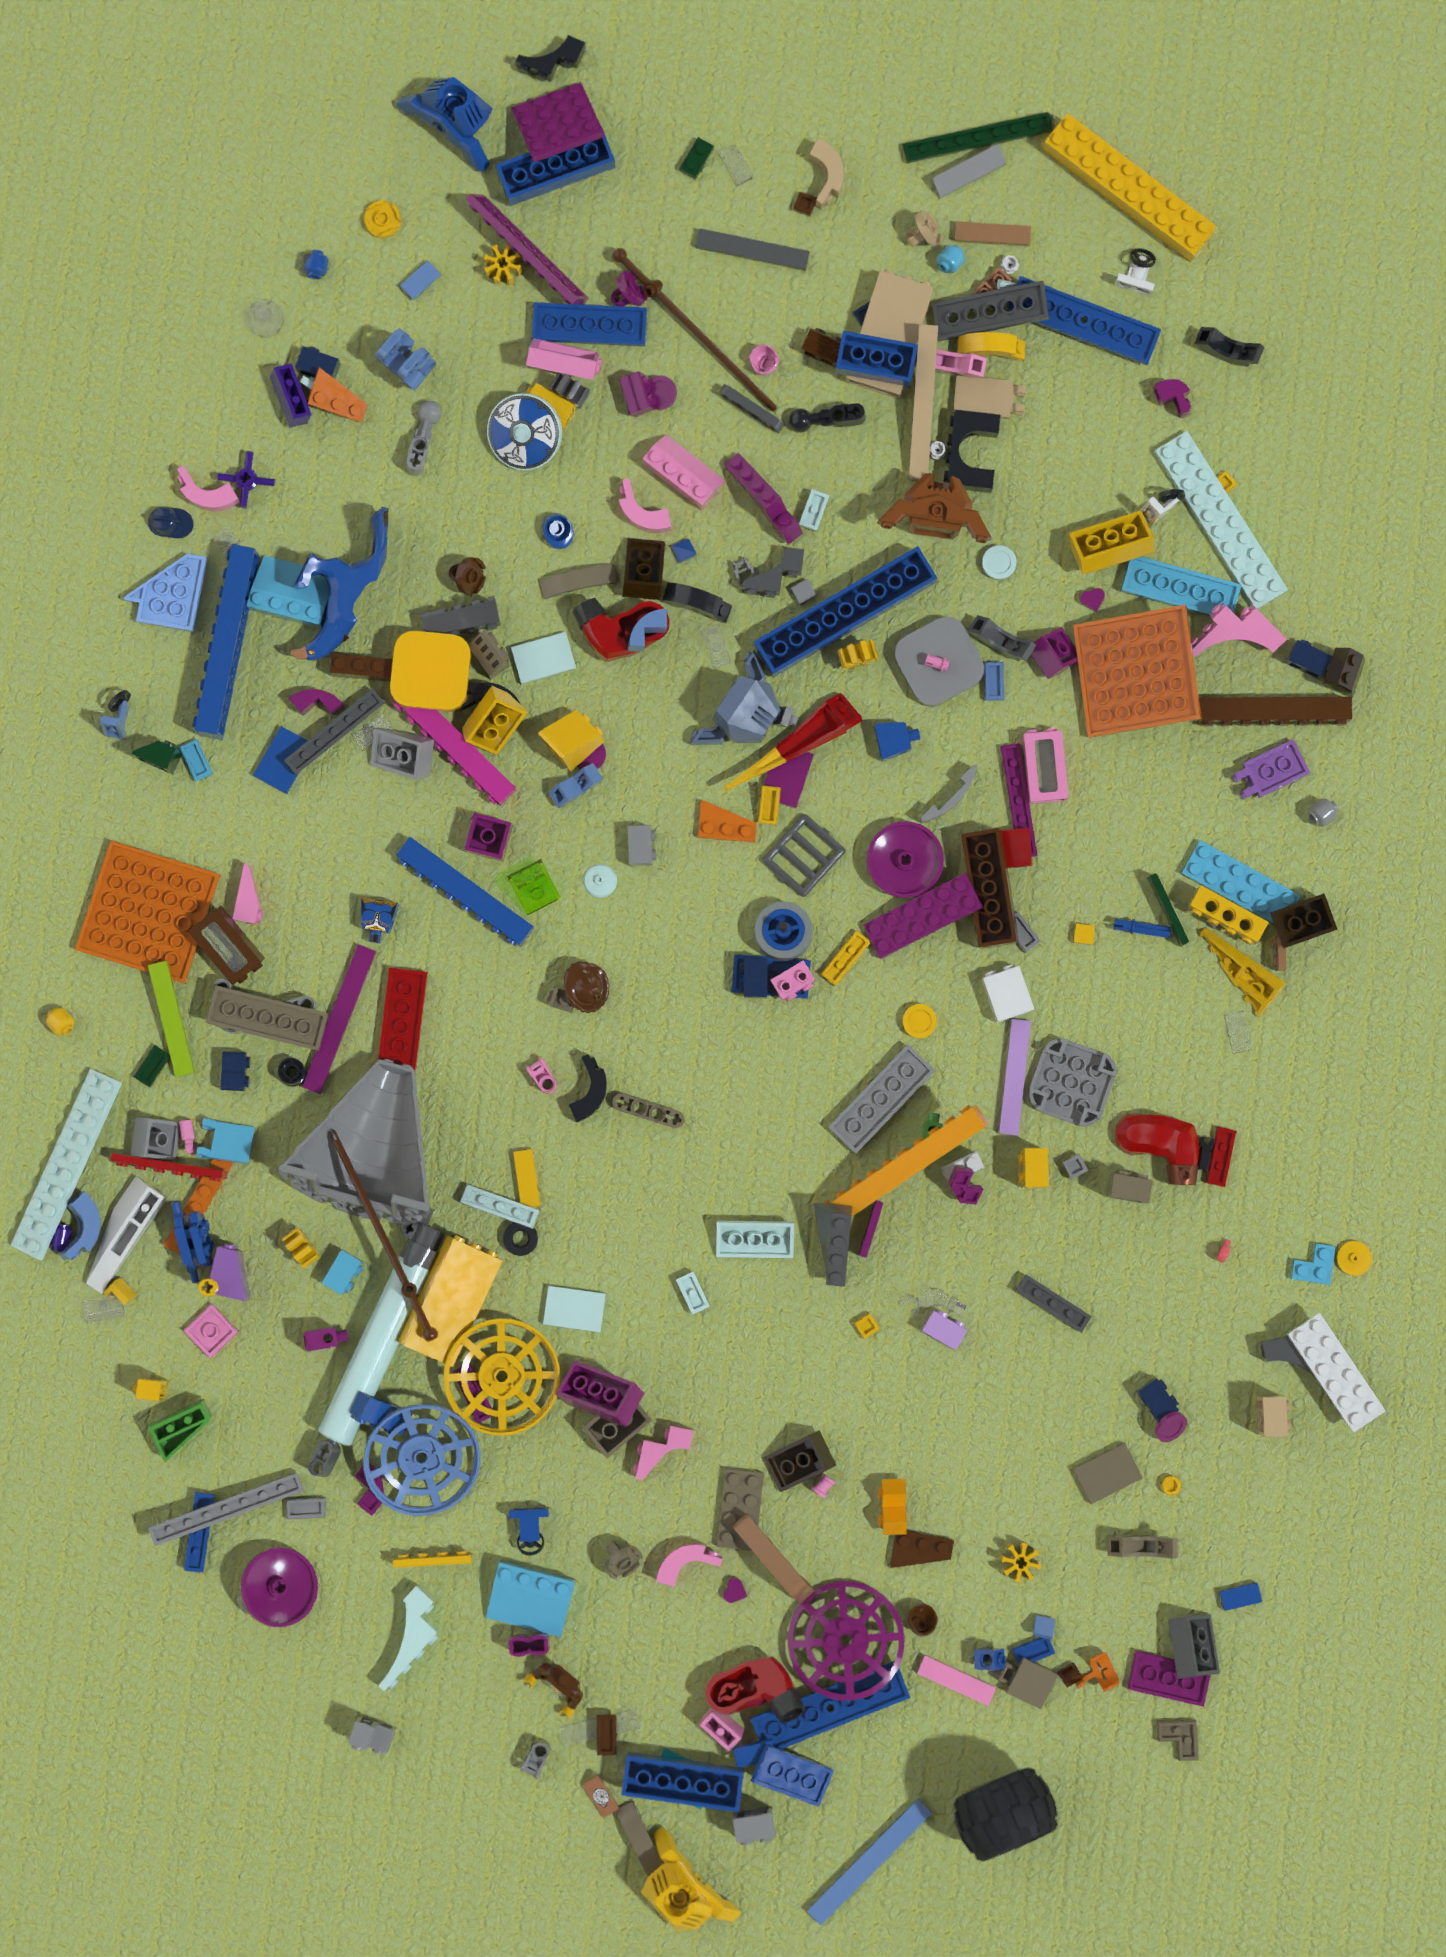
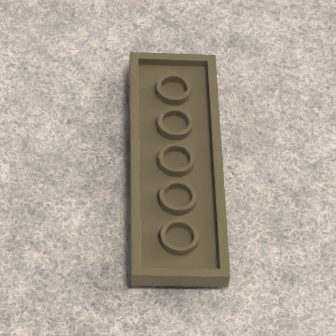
[206,985,329,1051]

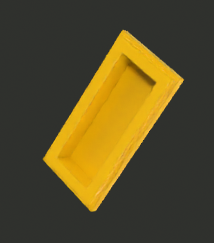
[758,785,781,825]

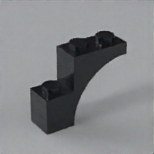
[516,35,586,82]

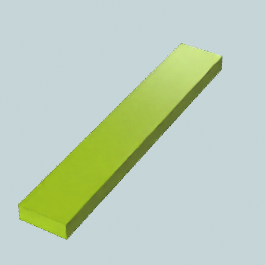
[148,961,195,1077]

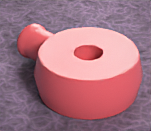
[1216,1239,1231,1263]

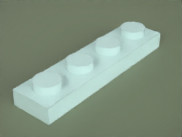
[460,1184,540,1229]

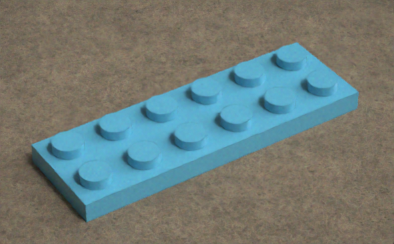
[1121,557,1242,616]
[1181,840,1301,926]

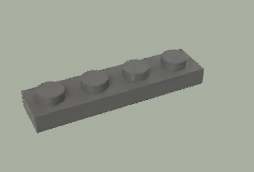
[1015,1275,1092,1333]

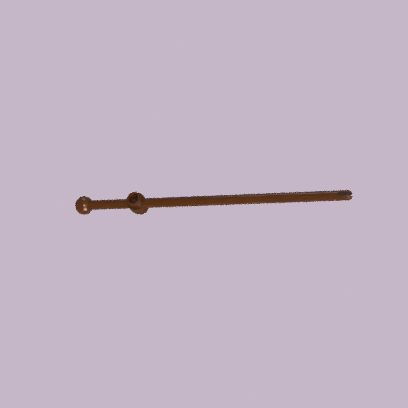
[612,248,777,411]
[329,1129,438,1342]

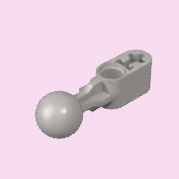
[407,400,442,476]

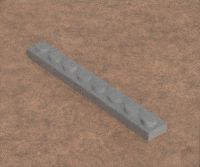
[148,1472,304,1546]

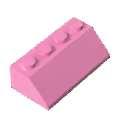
[643,435,726,510]

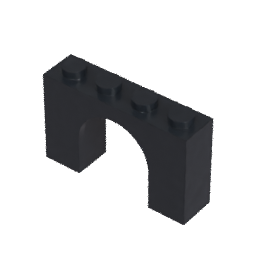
[943,410,1001,493]

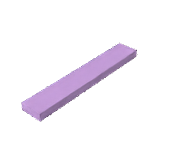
[999,1019,1031,1136]

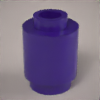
[50,1223,72,1252]

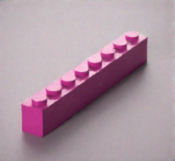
[391,696,517,806]

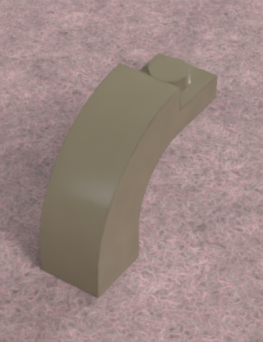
[1107,1535,1178,1559]

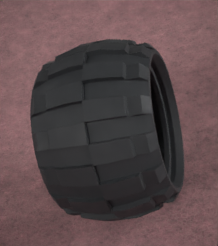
[953,1767,1058,1862]

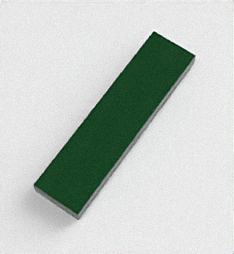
[1147,873,1189,947]

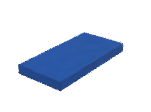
[731,954,811,999]
[750,1744,834,1807]

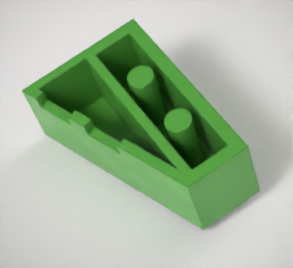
[148,1399,212,1462]

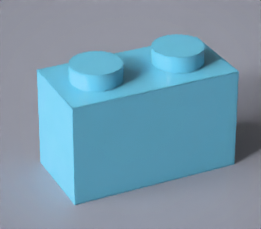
[322,1250,364,1295]

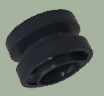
[278,1058,306,1087]

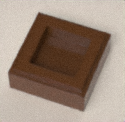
[793,192,817,217]
[1057,1662,1083,1688]

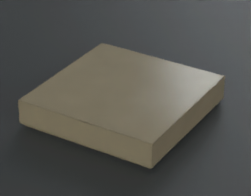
[1006,1657,1058,1709]

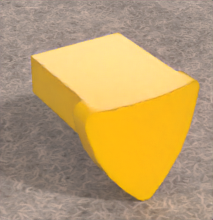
[103,1278,137,1305]

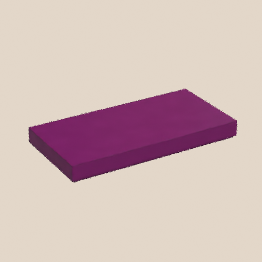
[1127,1650,1211,1707]

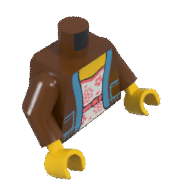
[523,1662,583,1721]

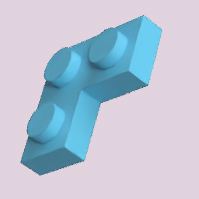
[1291,1244,1335,1285]

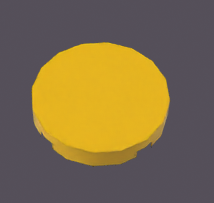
[363,200,401,239]

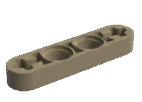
[612,1093,685,1128]

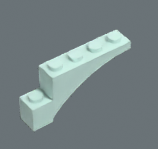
[379,1584,439,1691]

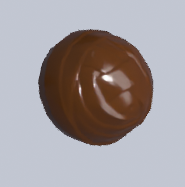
[907,1604,938,1637]

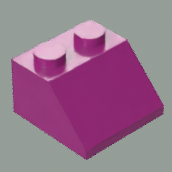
[1031,627,1078,679]

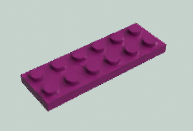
[863,873,983,959]

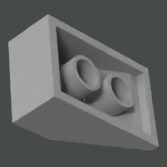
[370,728,434,780]

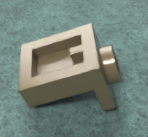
[547,987,574,1013]

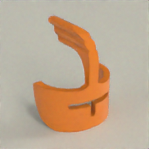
[1075,1652,1119,1692]

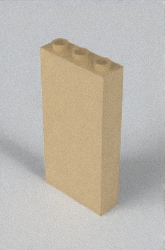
[846,270,934,399]

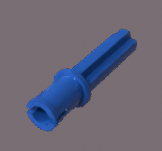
[1113,918,1171,938]

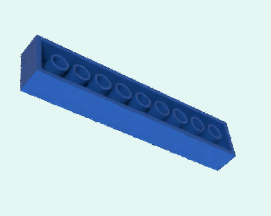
[193,544,260,740]
[754,546,937,678]

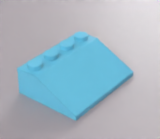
[247,555,329,629]
[486,1560,576,1637]

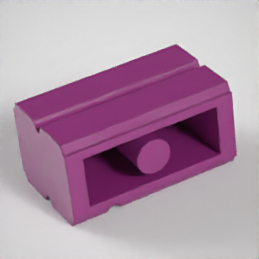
[619,371,656,417]

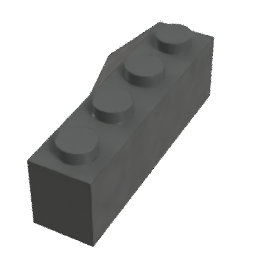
[421,596,501,636]
[813,1203,852,1287]

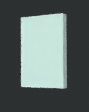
[511,632,576,684]
[543,1286,606,1332]

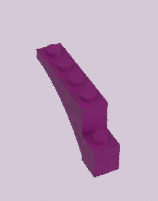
[724,453,803,545]

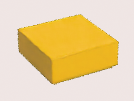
[1217,470,1238,494]
[1073,923,1095,945]
[854,1313,880,1339]

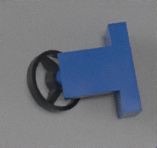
[509,1507,549,1556]

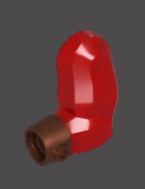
[1114,1113,1199,1185]

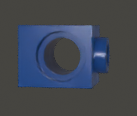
[974,1647,1006,1671]

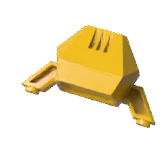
[640,1827,741,1933]

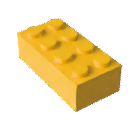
[1069,510,1155,575]

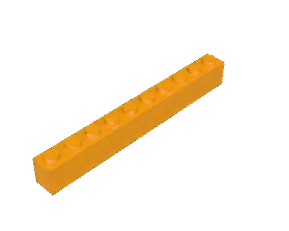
[824,1105,989,1217]

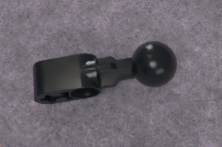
[788,403,866,433]

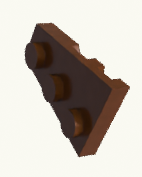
[889,1531,954,1568]

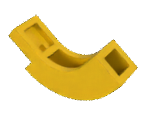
[958,332,1025,361]

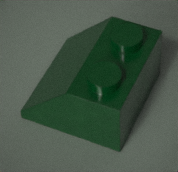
[132,740,182,775]

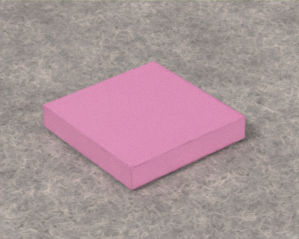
[184,1304,239,1359]

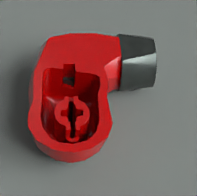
[572,598,670,662]
[705,1656,805,1723]

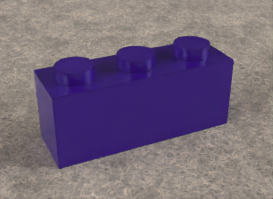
[270,363,311,428]

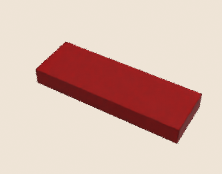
[1205,1127,1237,1187]

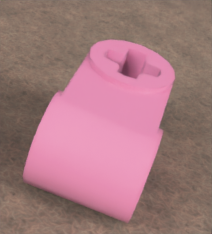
[525,1057,557,1094]

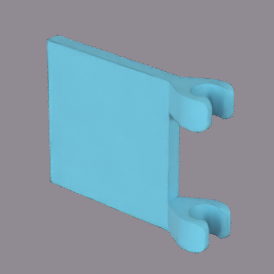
[196,1118,255,1164]

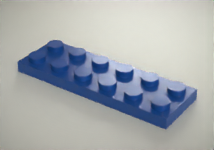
[532,302,647,347]

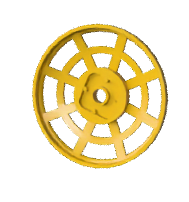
[443,1318,560,1436]

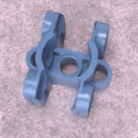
[374,328,436,391]

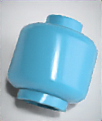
[937,245,965,273]

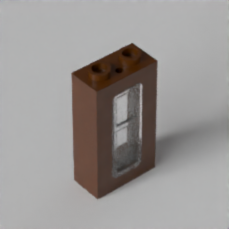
[188,905,265,985]

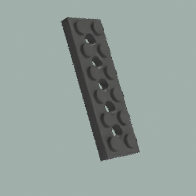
[932,281,1050,342]

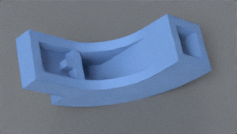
[59,1191,100,1260]

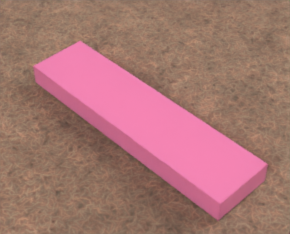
[917,1655,996,1706]

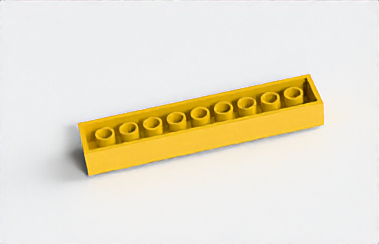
[1043,113,1217,262]

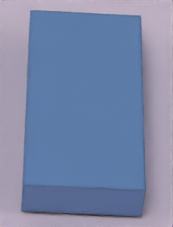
[400,261,441,301]
[984,662,1004,701]

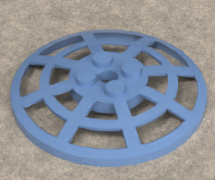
[363,1404,481,1516]

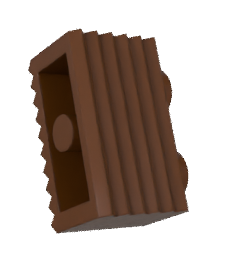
[801,328,841,368]

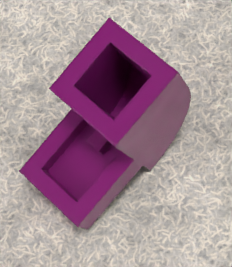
[1153,379,1191,418]

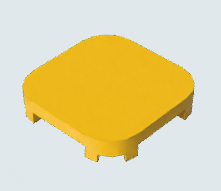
[390,631,472,712]

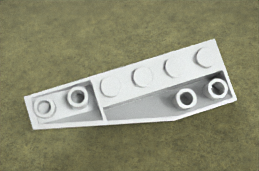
[86,1176,168,1294]

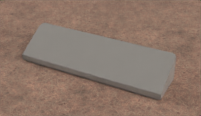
[931,144,1006,198]

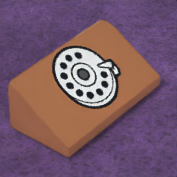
[582,1774,620,1818]

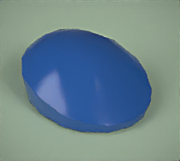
[542,513,574,549]

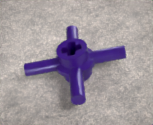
[218,451,275,508]

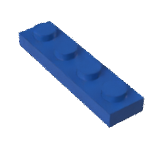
[184,1492,215,1573]

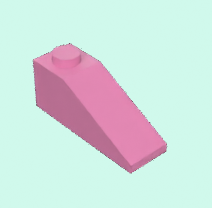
[232,863,263,926]

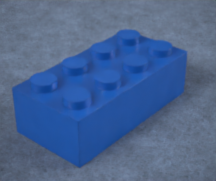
[836,331,918,387]

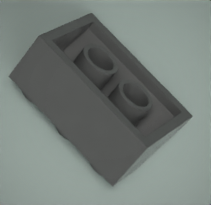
[1168,1614,1220,1679]

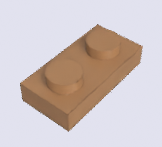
[1273,933,1286,971]

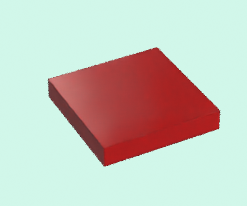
[1002,828,1033,869]

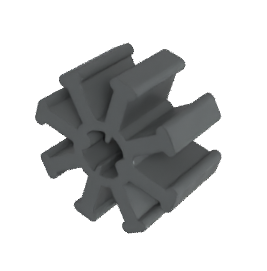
[548,372,590,409]

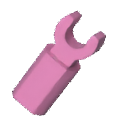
[179,1120,196,1154]

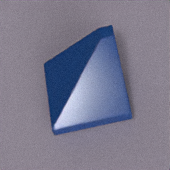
[671,538,696,563]

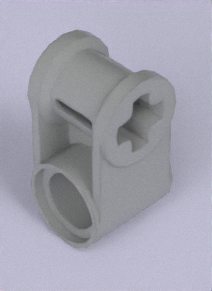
[520,1739,550,1780]

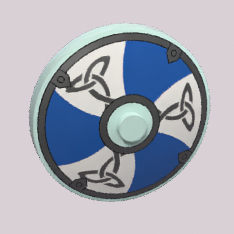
[487,393,562,470]

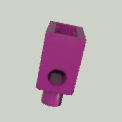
[303,1327,348,1351]

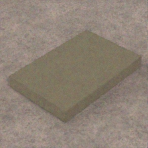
[1073,1443,1143,1504]

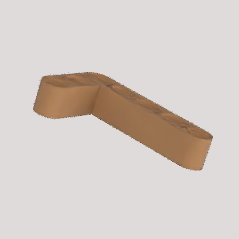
[732,1513,815,1604]

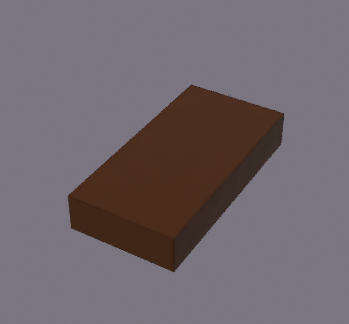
[597,1714,617,1755]

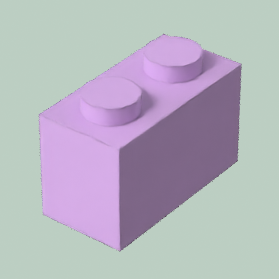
[921,1309,967,1350]

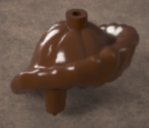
[563,961,609,1013]

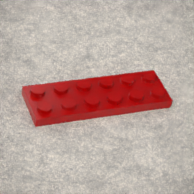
[378,968,428,1075]

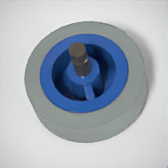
[755,902,812,961]

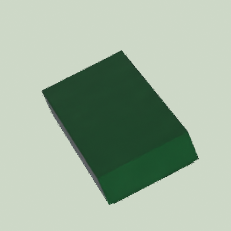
[134,1045,171,1088]

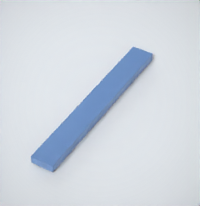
[807,1798,932,1925]

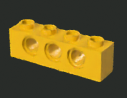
[1187,885,1269,945]

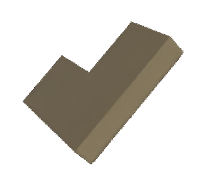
[1157,1720,1199,1761]

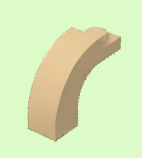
[809,138,844,210]

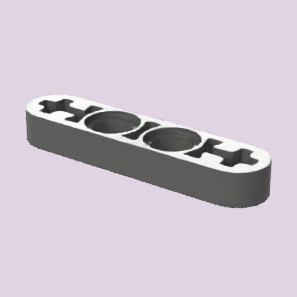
[719,384,785,433]

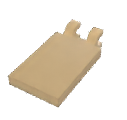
[953,376,1026,419]

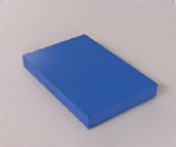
[253,726,308,794]

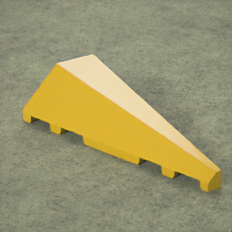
[1200,928,1286,1017]

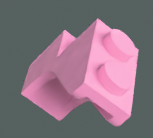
[914,349,987,378]
[633,1425,694,1480]

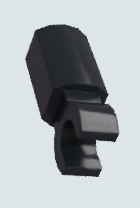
[1197,1136,1215,1171]

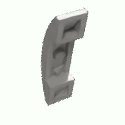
[919,765,976,823]

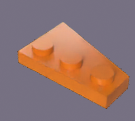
[307,367,368,422]
[698,799,757,843]

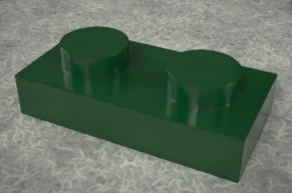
[679,137,714,180]

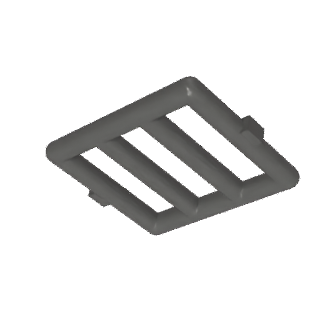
[763,814,845,897]

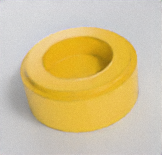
[1161,1476,1181,1496]

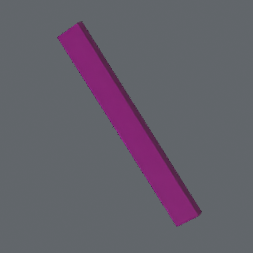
[302,944,377,1094]

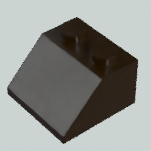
[1323,648,1365,697]

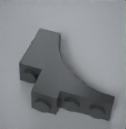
[1259,1336,1334,1406]

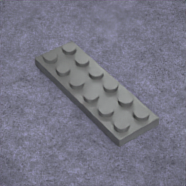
[828,1044,936,1154]

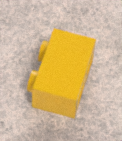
[133,1377,168,1401]

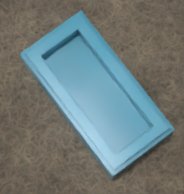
[180,739,213,782]

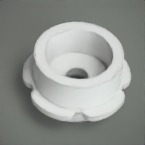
[1000,256,1019,274]
[930,441,946,459]

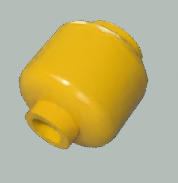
[46,1007,75,1036]

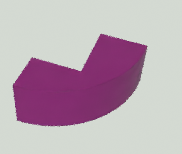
[289,689,344,715]

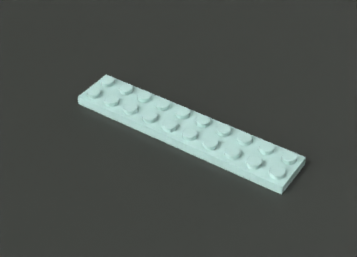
[1154,431,1288,609]
[10,1069,122,1260]

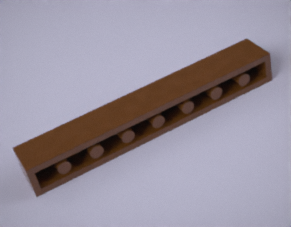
[1197,697,1352,727]

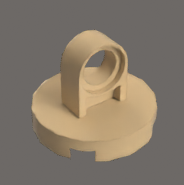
[906,210,943,247]

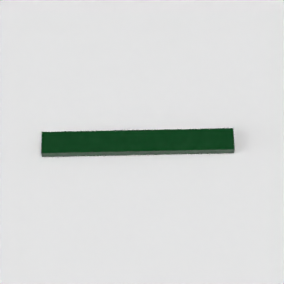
[902,112,1053,164]

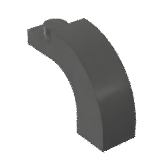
[968,615,1036,661]

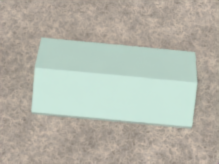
[716,1221,794,1258]

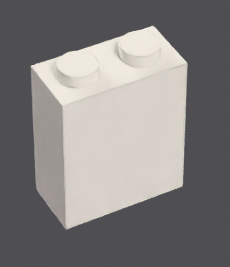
[982,964,1034,1023]

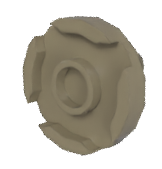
[605,1540,643,1580]

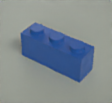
[349,1391,412,1435]

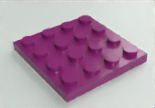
[511,82,605,162]

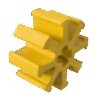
[484,244,522,286]
[838,640,879,670]
[281,1227,320,1269]
[1000,1541,1041,1583]

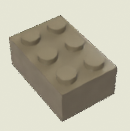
[582,1404,652,1458]

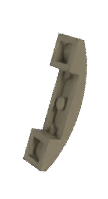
[540,564,618,599]
[616,1800,664,1876]

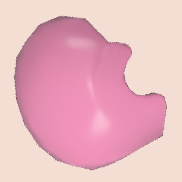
[749,344,779,376]

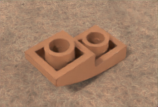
[972,267,1013,295]

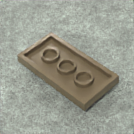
[717,1468,764,1551]

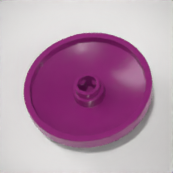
[867,821,944,898]
[240,1548,318,1627]

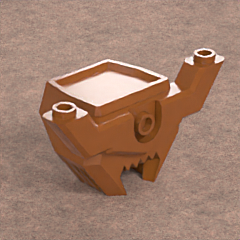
[877,473,992,543]

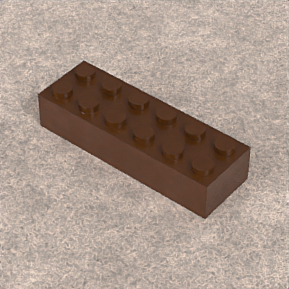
[961,828,1019,949]

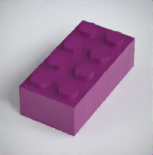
[556,1360,645,1427]

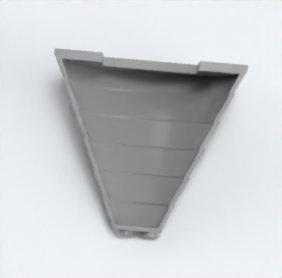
[278,1059,430,1224]

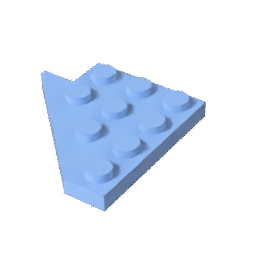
[124,554,207,632]

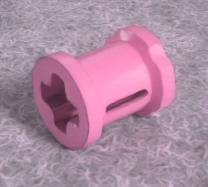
[811,1473,836,1499]

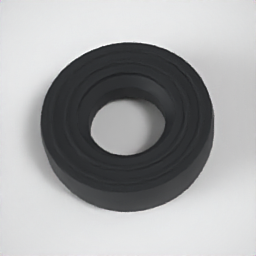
[503,1223,538,1256]

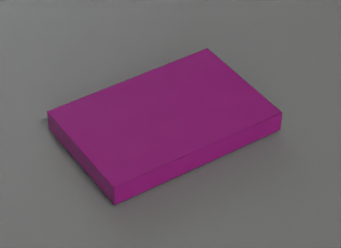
[760,743,814,809]

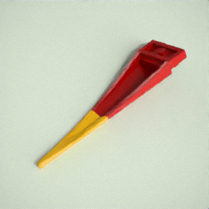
[725,692,862,791]

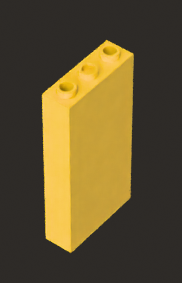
[397,1235,503,1367]

